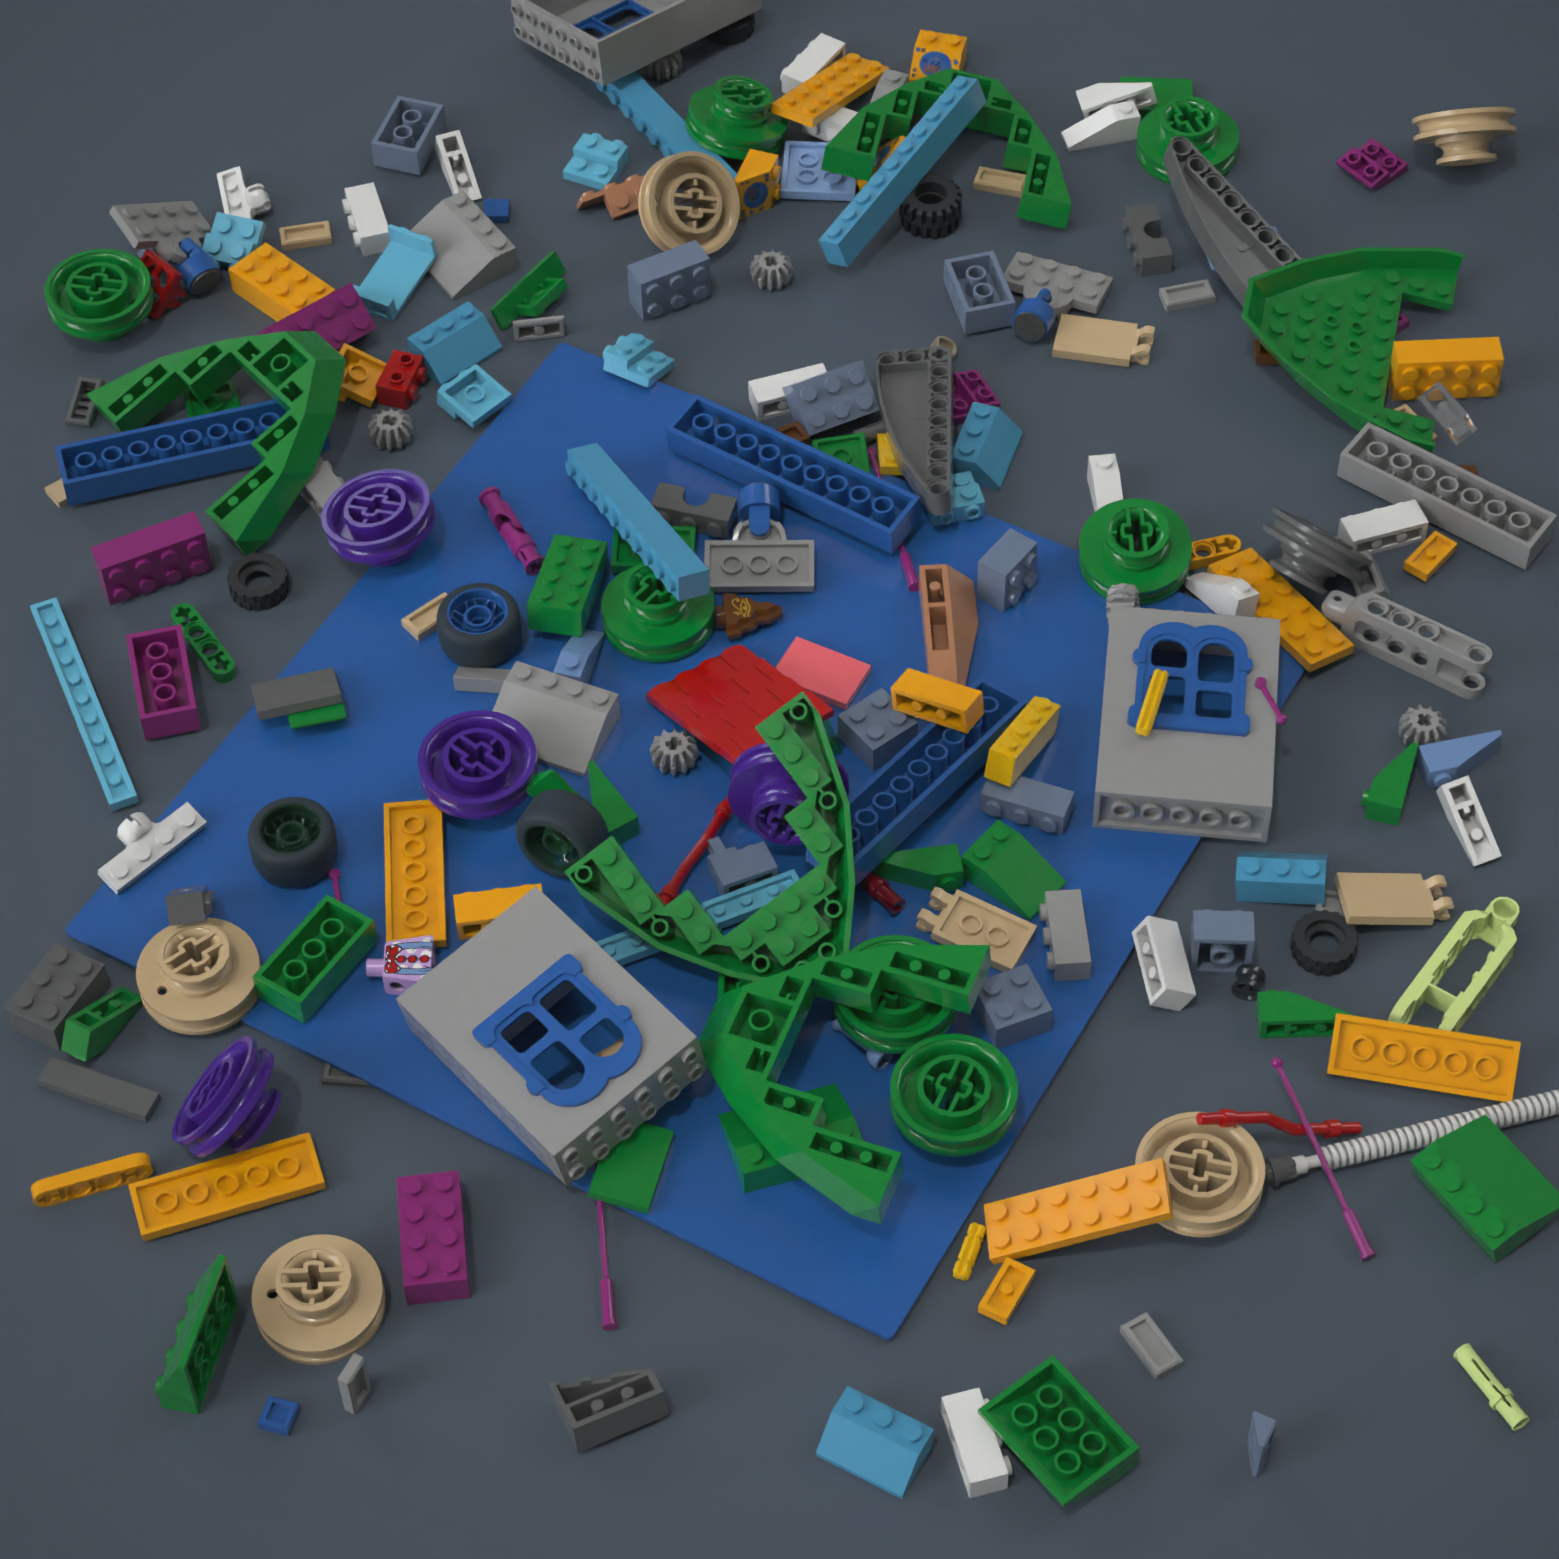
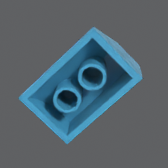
[407,301,503,387]
[953,402,1023,491]
[1235,851,1328,905]
[816,1386,934,1499]

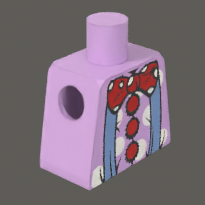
[366,935,436,995]

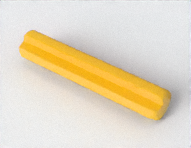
[1135,669,1169,737]

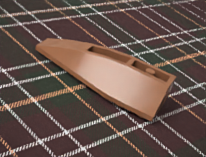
[919,564,978,686]

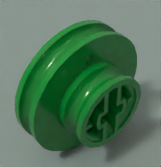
[685,75,788,160]
[1136,96,1239,184]
[44,248,154,342]
[1078,498,1192,606]
[601,563,715,662]
[833,935,957,1054]
[890,1034,1018,1157]

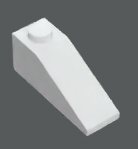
[1076,82,1157,119]
[1061,100,1141,152]
[434,130,482,202]
[1087,453,1123,512]
[1183,572,1260,617]
[1436,775,1502,867]

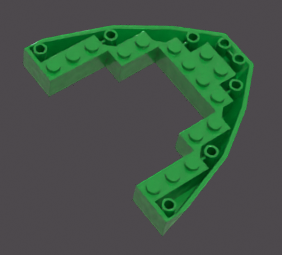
[821,68,1072,229]
[86,331,346,555]
[564,691,855,982]
[698,944,991,1224]

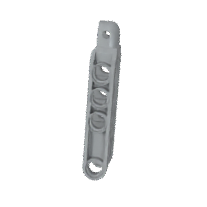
[1321,590,1492,700]

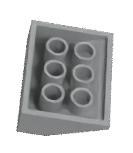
[410,191,518,301]
[493,661,621,777]

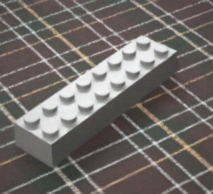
[1337,422,1557,570]

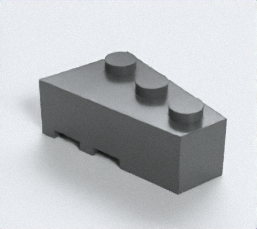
[549,1368,668,1453]

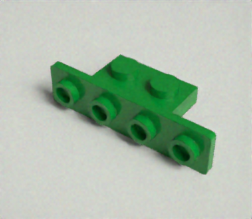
[490,251,568,330]

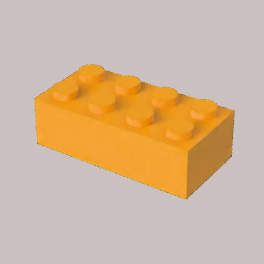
[228,242,336,322]
[1388,337,1504,401]

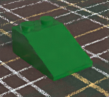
[961,820,1066,922]

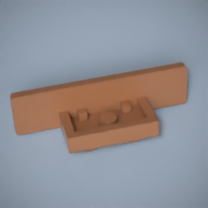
[576,174,645,220]

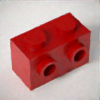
[375,350,428,410]

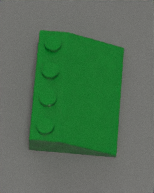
[718,1083,863,1194]
[1410,1115,1559,1263]
[155,1254,239,1415]
[978,1355,1140,1507]

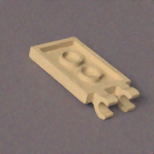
[1052,314,1155,367]
[1334,872,1454,925]
[915,887,1037,972]

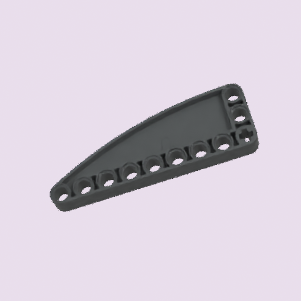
[1163,136,1302,306]
[876,346,954,516]

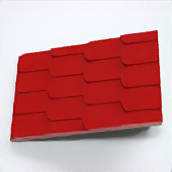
[646,645,834,764]

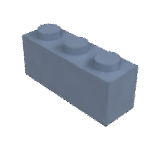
[980,776,1075,835]

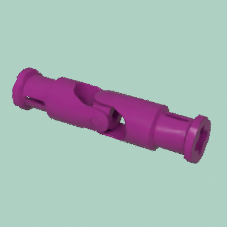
[478,486,545,576]

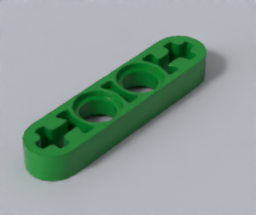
[171,603,237,683]

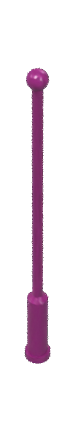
[867,447,919,592]
[1271,1057,1377,1261]
[594,1160,618,1331]

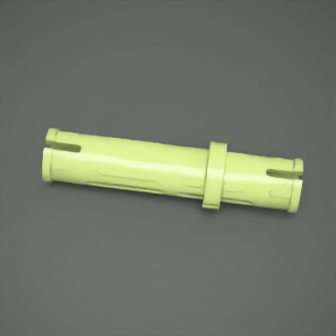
[1453,1343,1530,1431]

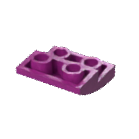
[1336,138,1408,190]
[954,369,1001,426]

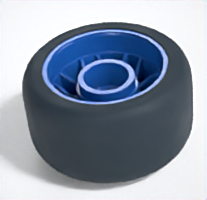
[436,583,522,668]

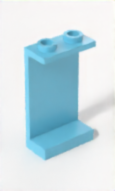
[353,224,438,322]

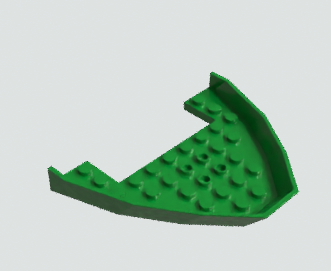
[1241,247,1464,453]

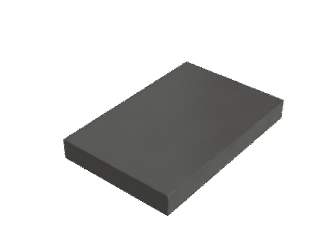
[251,667,342,721]

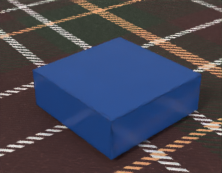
[484,199,510,223]
[257,1395,301,1437]

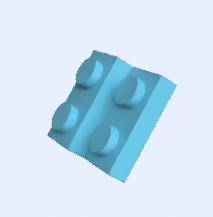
[562,133,629,190]
[202,212,266,269]
[603,333,675,388]
[437,364,512,428]
[926,471,985,526]

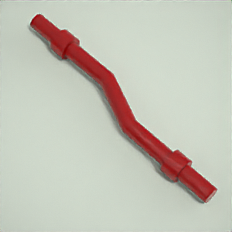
[659,795,734,905]
[1196,1109,1362,1138]

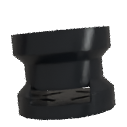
[1231,964,1266,1001]

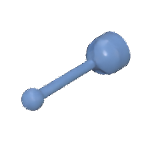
[831,1019,893,1071]

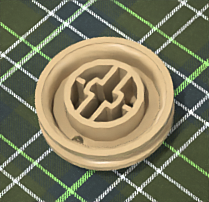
[1412,107,1517,167]
[638,151,740,254]
[136,918,261,1035]
[1135,1112,1265,1238]
[252,1234,386,1365]

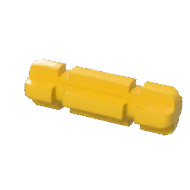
[953,1222,986,1281]

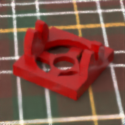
[141,248,187,319]

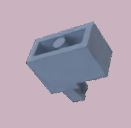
[707,836,778,896]

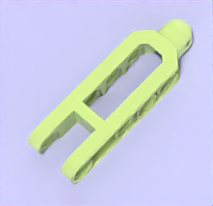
[1388,897,1520,1032]

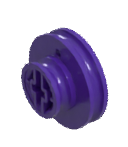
[321,469,436,567]
[418,710,538,820]
[728,743,850,845]
[172,1036,282,1158]

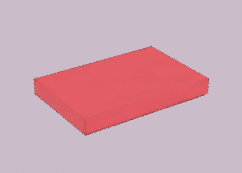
[776,636,871,710]

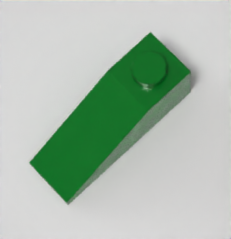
[1361,742,1419,826]
[588,760,640,844]
[872,843,964,892]
[61,986,143,1062]
[1255,990,1352,1039]

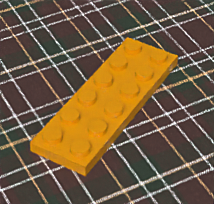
[771,53,890,128]
[1207,547,1354,672]
[384,800,447,948]
[1327,1013,1521,1102]
[128,1132,326,1242]
[984,1158,1174,1265]

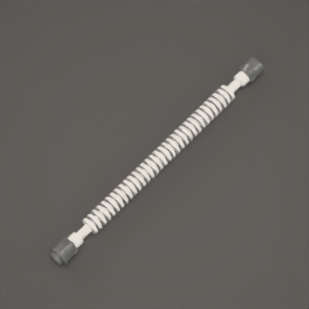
[1264,1089,1559,1188]

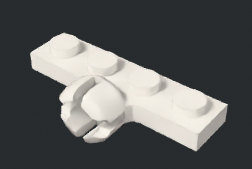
[217,166,271,219]
[98,802,207,895]

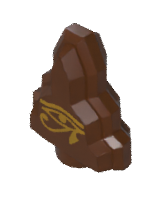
[715,593,783,640]

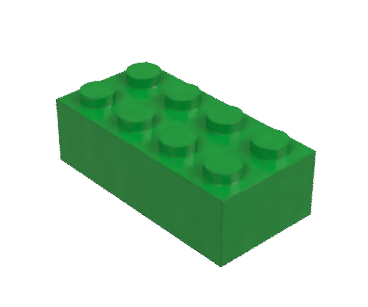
[527,534,608,637]
[252,894,378,1024]

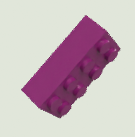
[257,282,377,351]
[90,511,213,606]
[126,624,201,740]
[396,1170,470,1305]

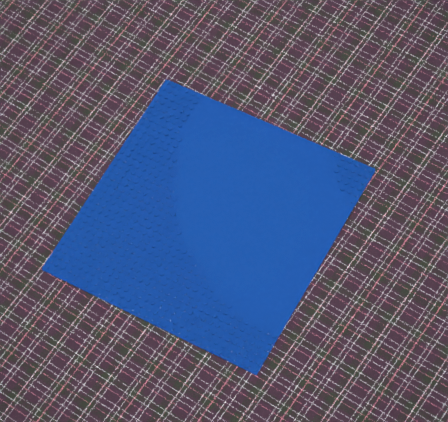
[65,343,1306,1341]

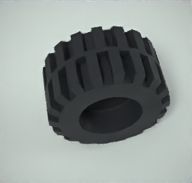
[899,173,962,239]

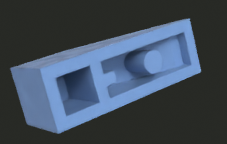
[553,629,605,684]
[1415,730,1502,790]

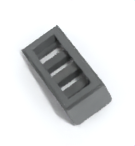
[65,376,106,428]

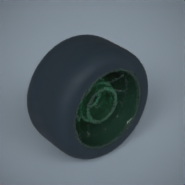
[516,789,608,879]
[248,797,338,887]

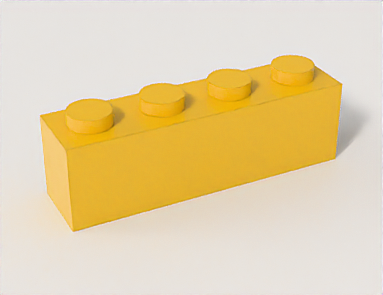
[984,696,1061,787]

